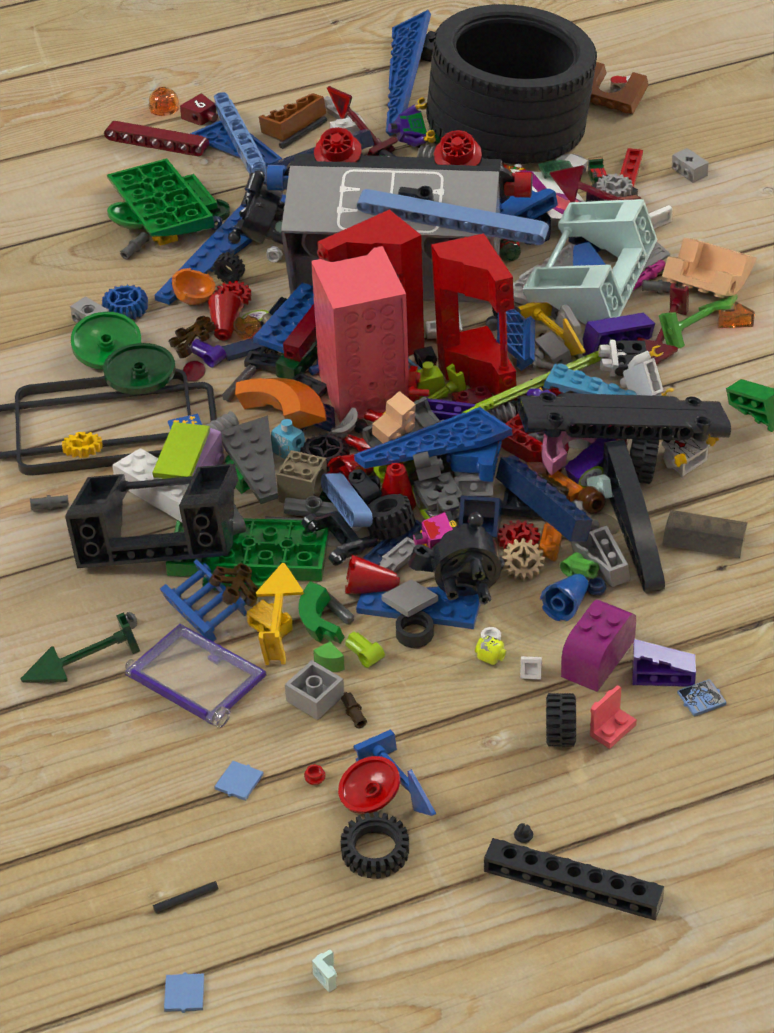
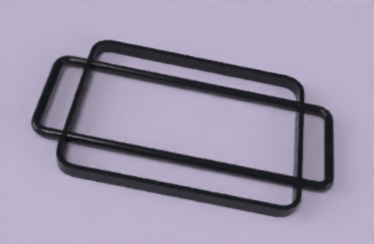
[0,369,217,476]

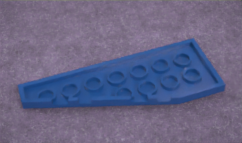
[354,407,512,469]

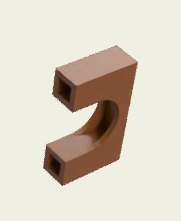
[590,62,649,114]

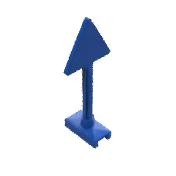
[353,729,436,816]

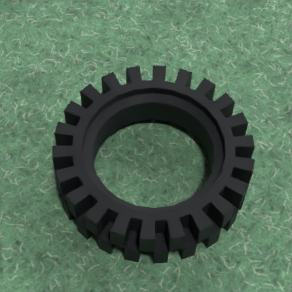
[340,812,409,879]

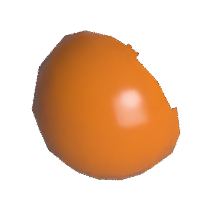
[172,268,216,305]

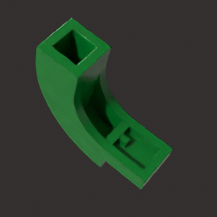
[298,581,345,644]

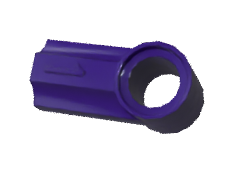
[190,339,227,367]

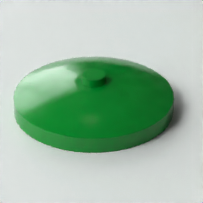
[71,312,142,370]

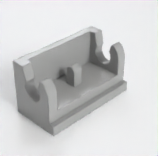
[535,331,572,365]

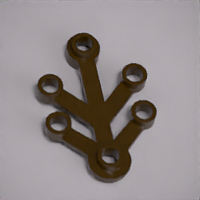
[168,315,216,359]
[209,563,259,607]

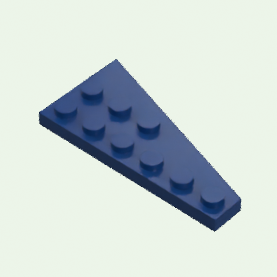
[190,120,282,165]

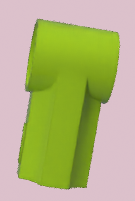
[345,632,385,668]

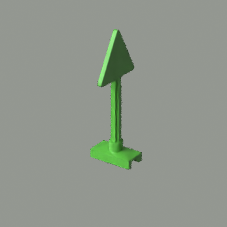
[658,294,738,348]

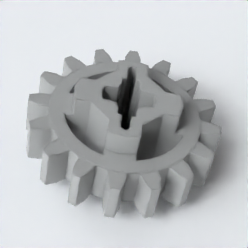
[596,173,633,197]

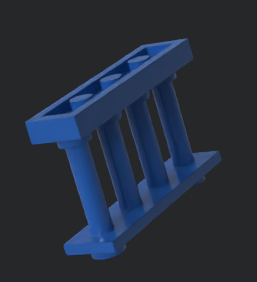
[160,559,247,642]

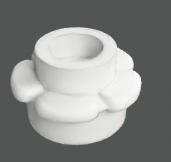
[266,246,283,262]

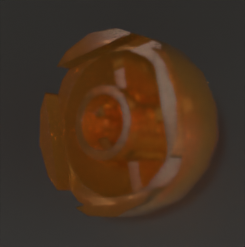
[149,87,179,116]

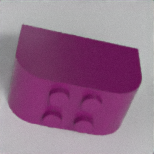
[561,599,636,692]

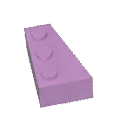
[192,428,225,476]

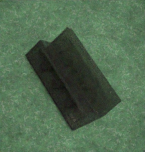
[662,510,748,559]

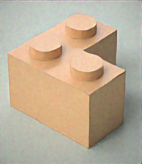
[372,391,416,443]

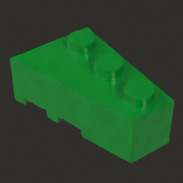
[726,379,774,432]

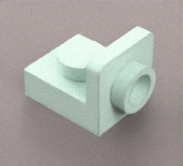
[586,474,612,498]
[312,950,337,992]

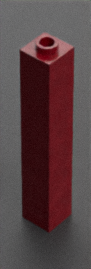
[283,304,317,362]

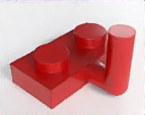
[407,366,430,402]

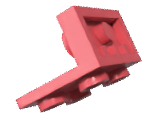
[590,685,637,749]

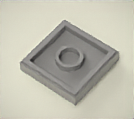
[381,579,438,617]

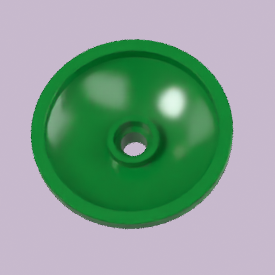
[107,202,144,230]

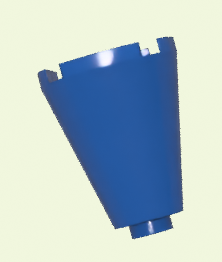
[540,574,589,621]

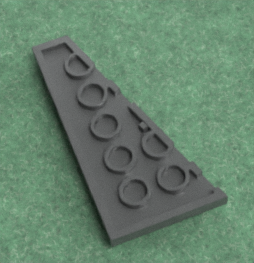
[220,415,278,504]

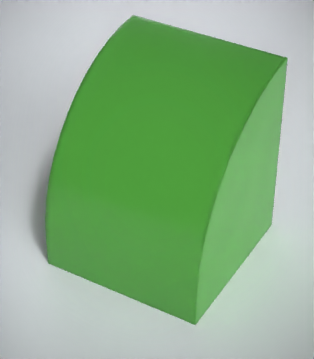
[313,642,345,672]

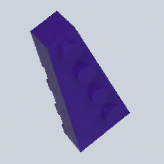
[582,312,656,356]

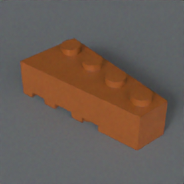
[259,93,326,141]

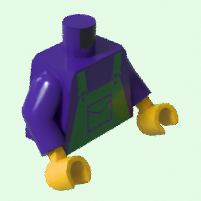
[388,97,436,147]

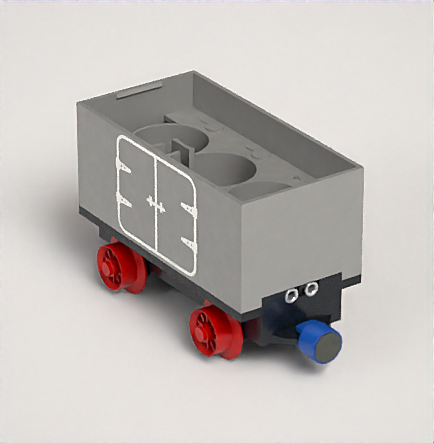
[266,127,533,303]

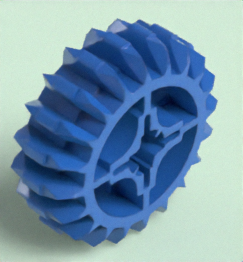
[102,284,148,320]

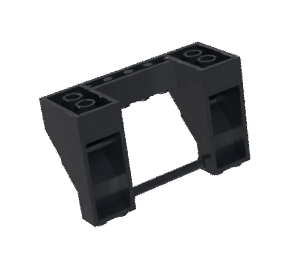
[65,463,238,569]

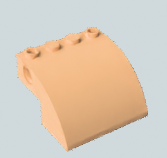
[662,238,757,298]

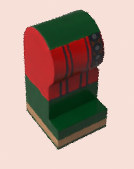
[588,157,607,184]

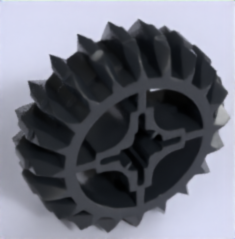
[300,433,350,472]

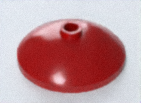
[338,756,401,814]

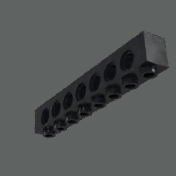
[484,838,664,921]

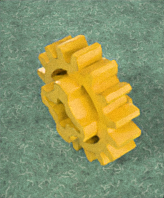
[62,432,103,458]

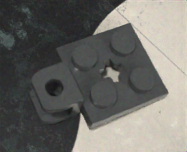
[414,472,463,521]

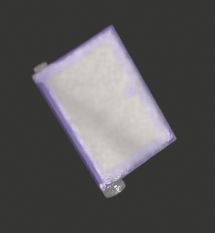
[125,624,267,728]

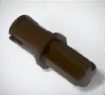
[341,692,367,728]

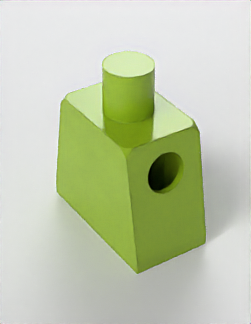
[417,362,448,399]

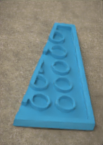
[543,364,637,395]

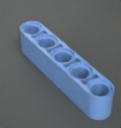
[321,473,372,527]

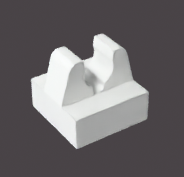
[520,656,542,679]

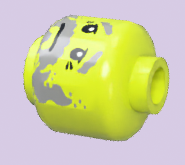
[475,635,507,665]

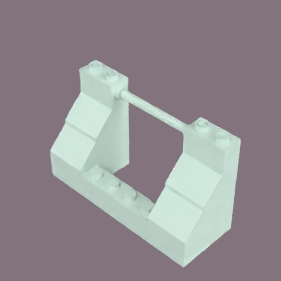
[523,199,657,325]

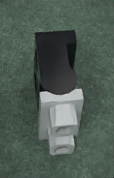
[598,340,646,376]

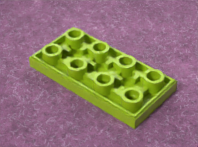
[152,422,210,479]

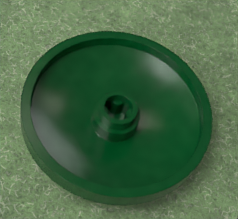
[103,343,176,394]

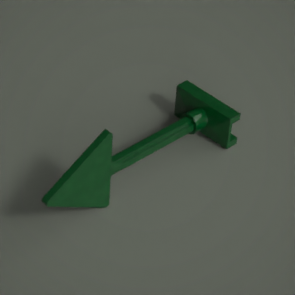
[20,612,140,682]

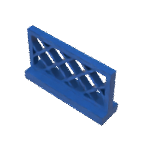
[497,309,535,371]

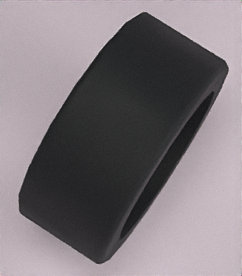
[395,611,434,648]

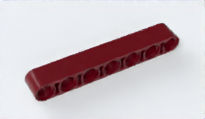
[104,121,209,157]

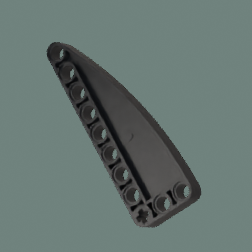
[603,440,665,592]

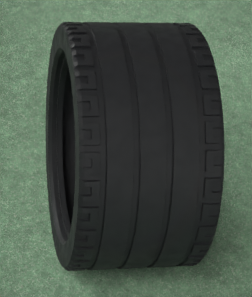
[426,4,597,164]

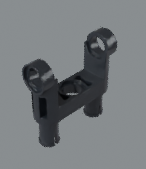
[301,511,378,566]

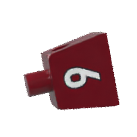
[180,93,218,126]

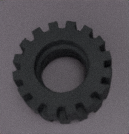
[212,252,245,284]

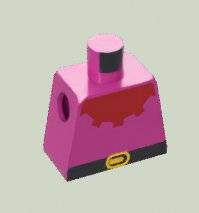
[413,511,458,549]

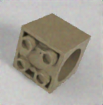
[276,450,327,503]

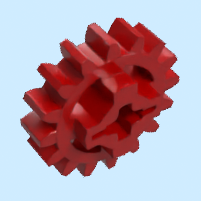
[214,281,252,308]
[498,519,540,554]

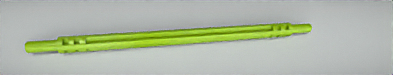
[462,351,604,413]

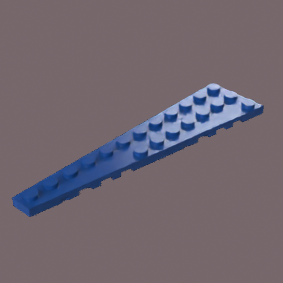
[386,10,431,136]
[154,194,286,305]

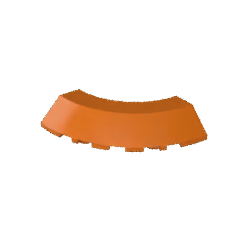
[235,378,326,429]

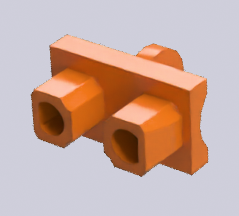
[539,522,563,562]

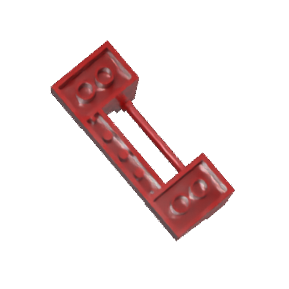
[317,209,425,357]
[431,233,517,404]

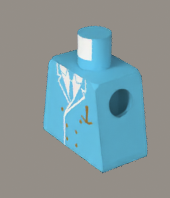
[271,419,306,459]

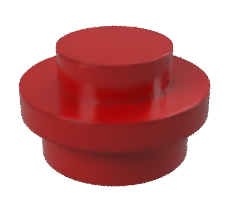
[304,764,326,785]

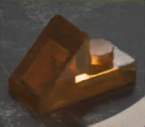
[718,302,755,328]

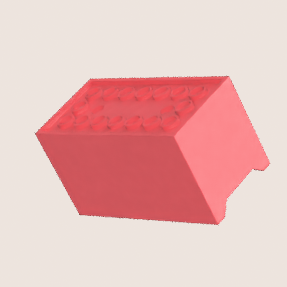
[311,246,409,423]

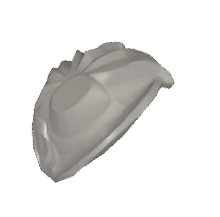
[328,408,358,437]

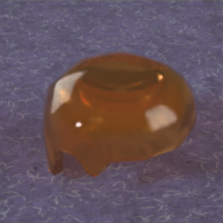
[233,315,261,340]

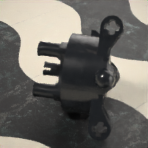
[228,170,285,245]
[408,512,505,605]

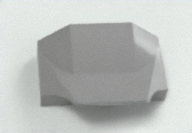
[454,472,493,496]

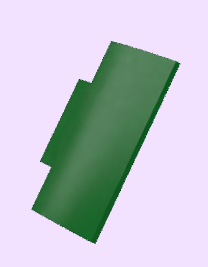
[107,158,218,237]
[166,518,329,591]

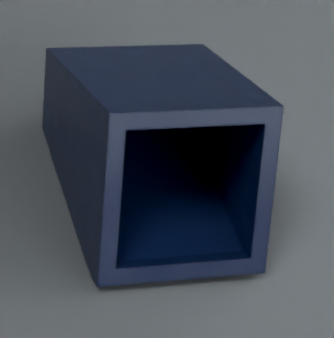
[458,495,503,537]

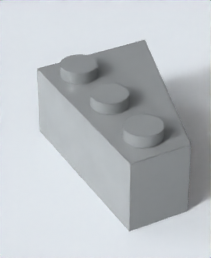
[571,526,631,587]

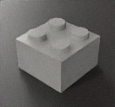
[285,660,344,720]

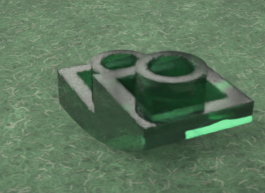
[538,160,573,179]

